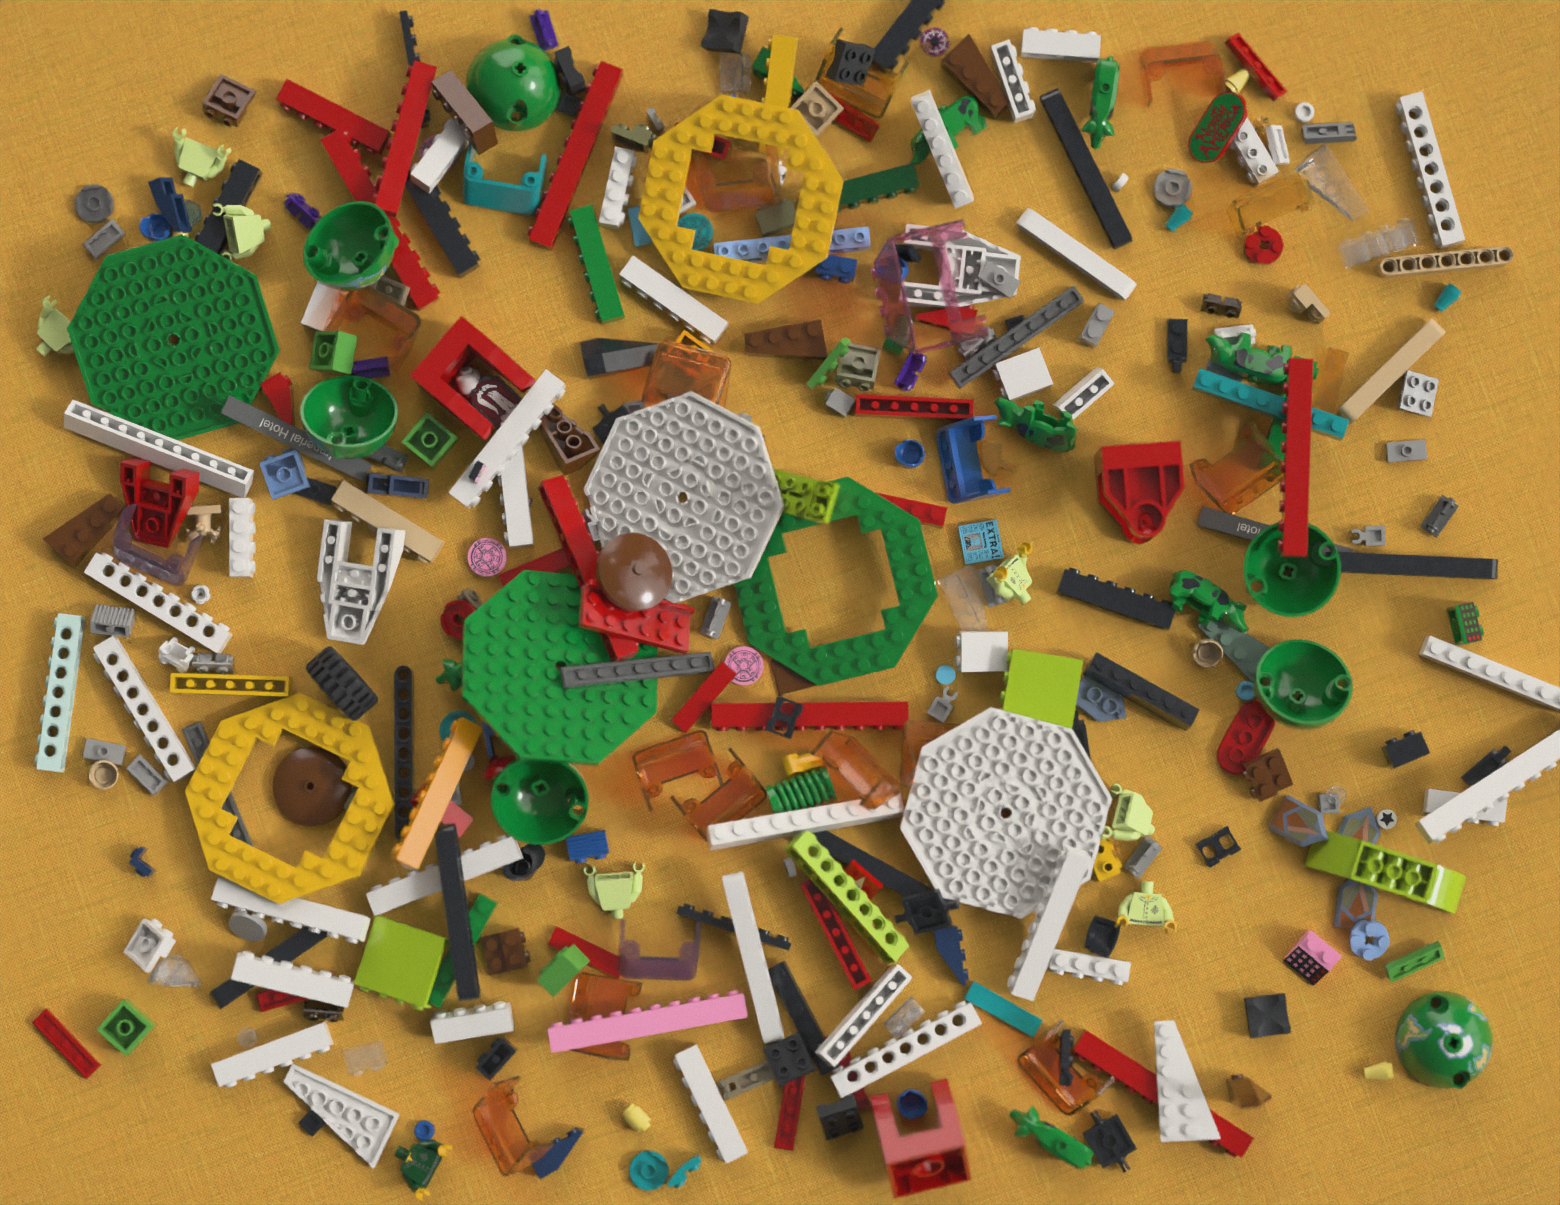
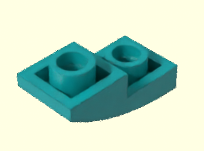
[668,1154,702,1189]

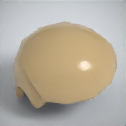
[1192,638,1223,668]
[89,760,119,790]

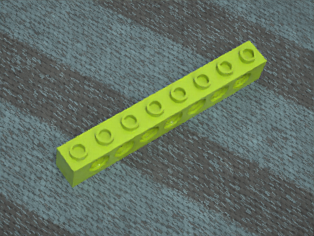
[784,830,909,964]

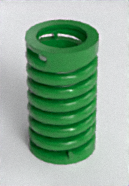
[765,766,837,814]

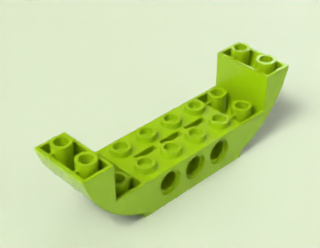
[773,468,840,524]
[1304,831,1466,914]

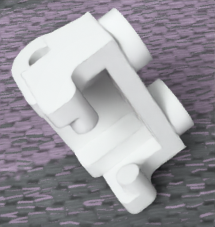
[158,637,195,673]

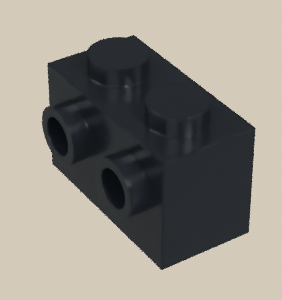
[1381,730,1430,769]
[475,1037,519,1081]

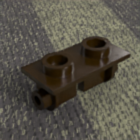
[1200,293,1242,318]
[302,999,345,1022]

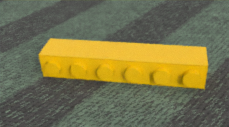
[756,35,798,155]
[170,673,293,697]

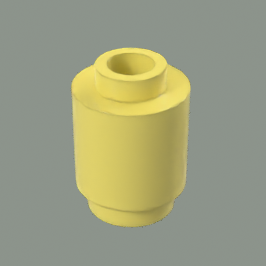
[622,1104,651,1133]

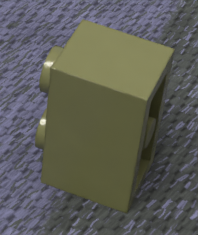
[755,199,796,238]

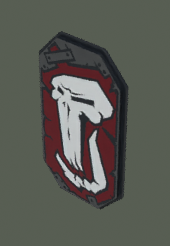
[470,376,522,429]

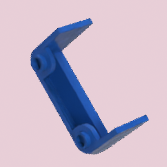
[936,415,1011,504]

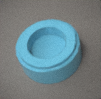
[936,665,955,685]
[1236,681,1255,701]

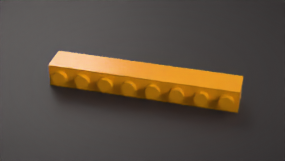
[392,717,483,871]

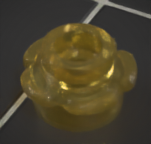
[1252,116,1270,133]

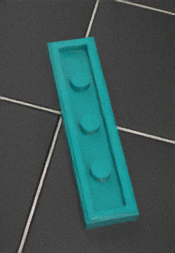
[964,981,1043,1037]

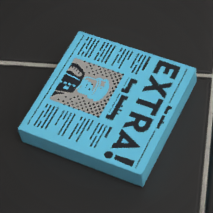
[958,519,1004,565]

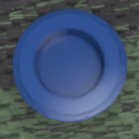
[414,1120,435,1140]

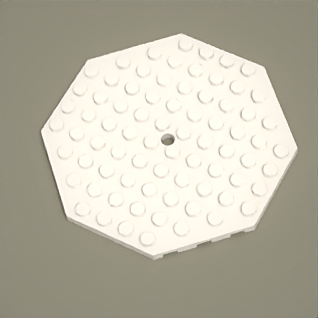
[584,392,784,603]
[900,707,1112,919]

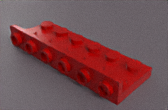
[579,580,695,654]

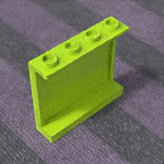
[999,648,1083,729]
[354,915,450,1011]

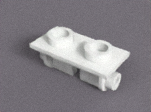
[1214,324,1256,345]

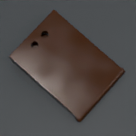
[770,660,817,696]

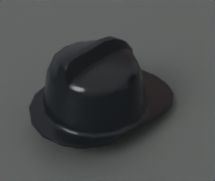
[502,844,545,881]

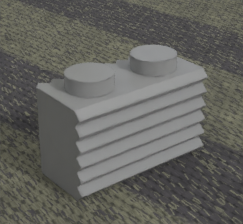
[1078,303,1115,348]
[90,604,135,638]

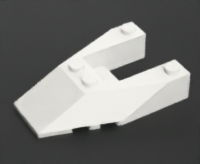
[897,224,1021,308]
[317,519,406,645]

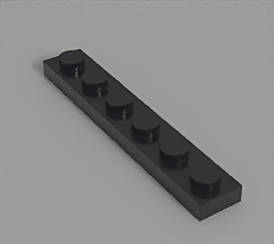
[399,10,431,128]
[677,903,792,951]
[768,960,840,1076]

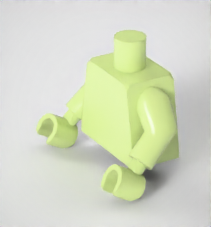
[172,127,231,187]
[213,203,271,261]
[36,295,74,357]
[1100,784,1155,841]
[584,862,645,919]

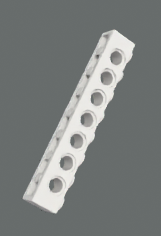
[1395,92,1465,249]
[84,552,233,654]
[93,636,196,782]
[830,1001,982,1098]

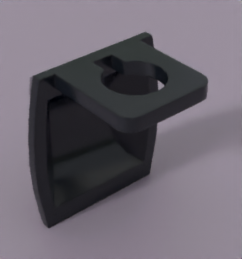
[1085,915,1121,958]

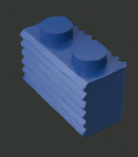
[566,830,610,864]

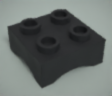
[701,9,749,54]
[825,39,876,86]
[553,46,586,96]
[1244,993,1291,1038]
[763,1032,816,1087]
[816,1094,864,1140]

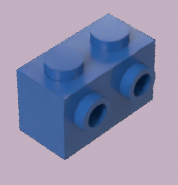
[816,254,857,284]

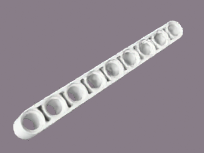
[722,872,785,1044]

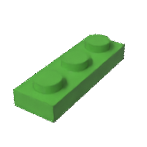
[807,337,852,389]
[1384,941,1445,983]

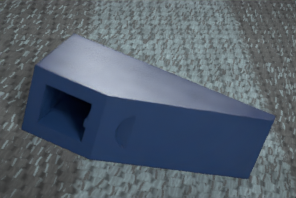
[933,926,969,986]
[529,1128,584,1179]

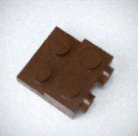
[202,74,256,127]
[1242,748,1294,802]
[481,928,531,976]

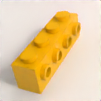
[1092,831,1122,882]

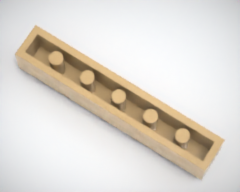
[331,480,445,563]

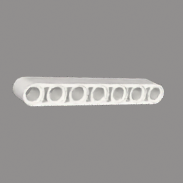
[1016,208,1137,301]

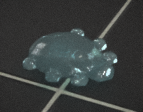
[185,200,202,227]

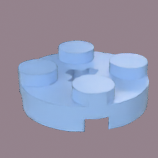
[1349,920,1390,961]

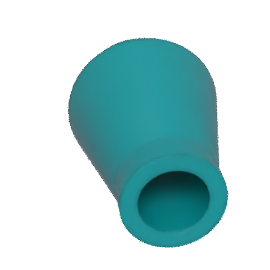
[1165,203,1193,232]
[1433,283,1462,312]

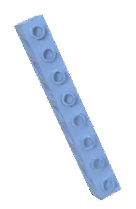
[713,227,871,263]

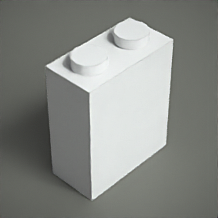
[992,348,1053,401]
[955,631,1008,672]

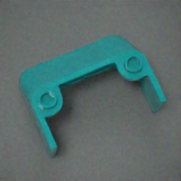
[462,142,548,216]

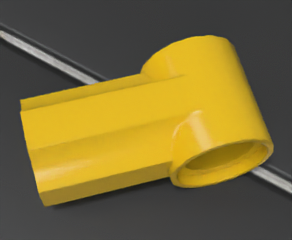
[782,750,824,779]

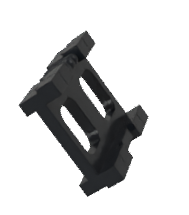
[765,696,804,740]
[1195,826,1241,868]

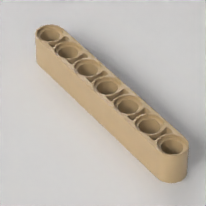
[1377,246,1514,278]
[1337,318,1446,425]

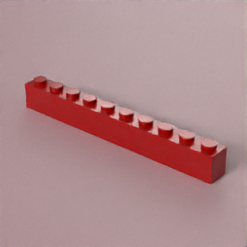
[527,61,624,251]
[320,128,440,311]
[1277,358,1313,558]
[538,475,639,662]
[712,701,909,731]
[1072,1029,1254,1158]

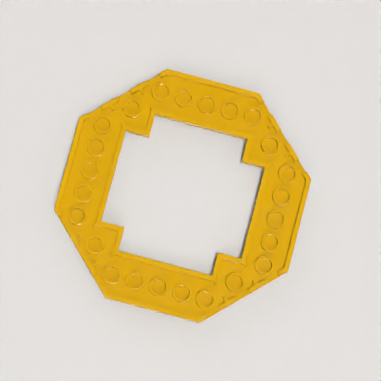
[638,94,844,304]
[185,693,395,905]

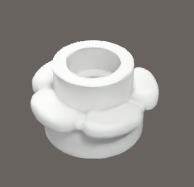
[191,585,211,604]

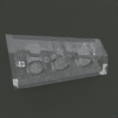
[1338,217,1422,269]

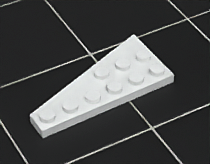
[1153,1020,1221,1142]
[284,1063,400,1169]

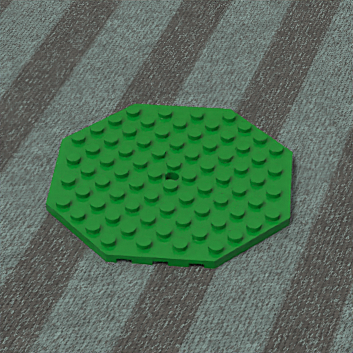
[67,234,280,440]
[461,570,657,766]

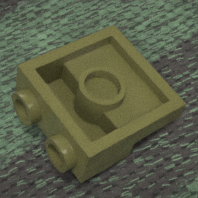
[611,124,657,154]
[835,343,881,391]

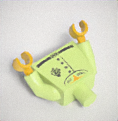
[986,542,1032,605]
[1115,881,1177,934]

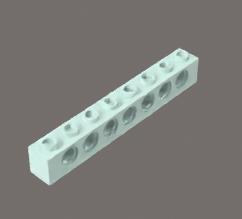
[34,613,86,772]

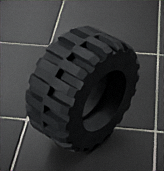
[306,646,378,721]

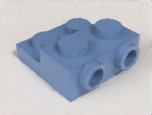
[259,448,310,500]

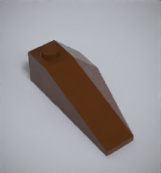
[539,403,600,476]
[1226,1074,1272,1109]

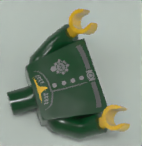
[394,1139,452,1202]

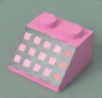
[1283,930,1342,986]

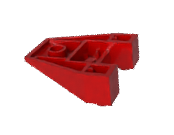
[120,457,200,548]

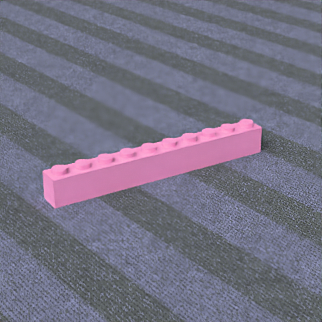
[547,990,747,1053]

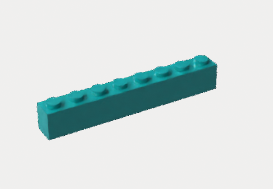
[1191,369,1349,441]

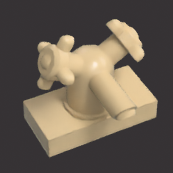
[186,505,224,545]

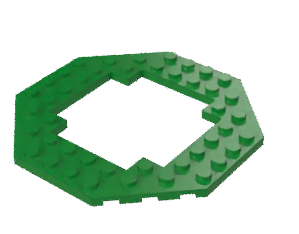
[734,476,938,686]

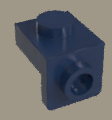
[129,847,156,878]

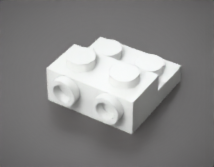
[124,918,176,973]

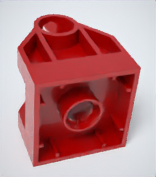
[410,315,536,441]
[1094,440,1185,545]
[870,1078,972,1199]

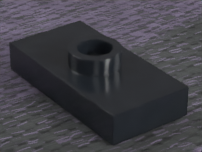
[294,477,337,506]

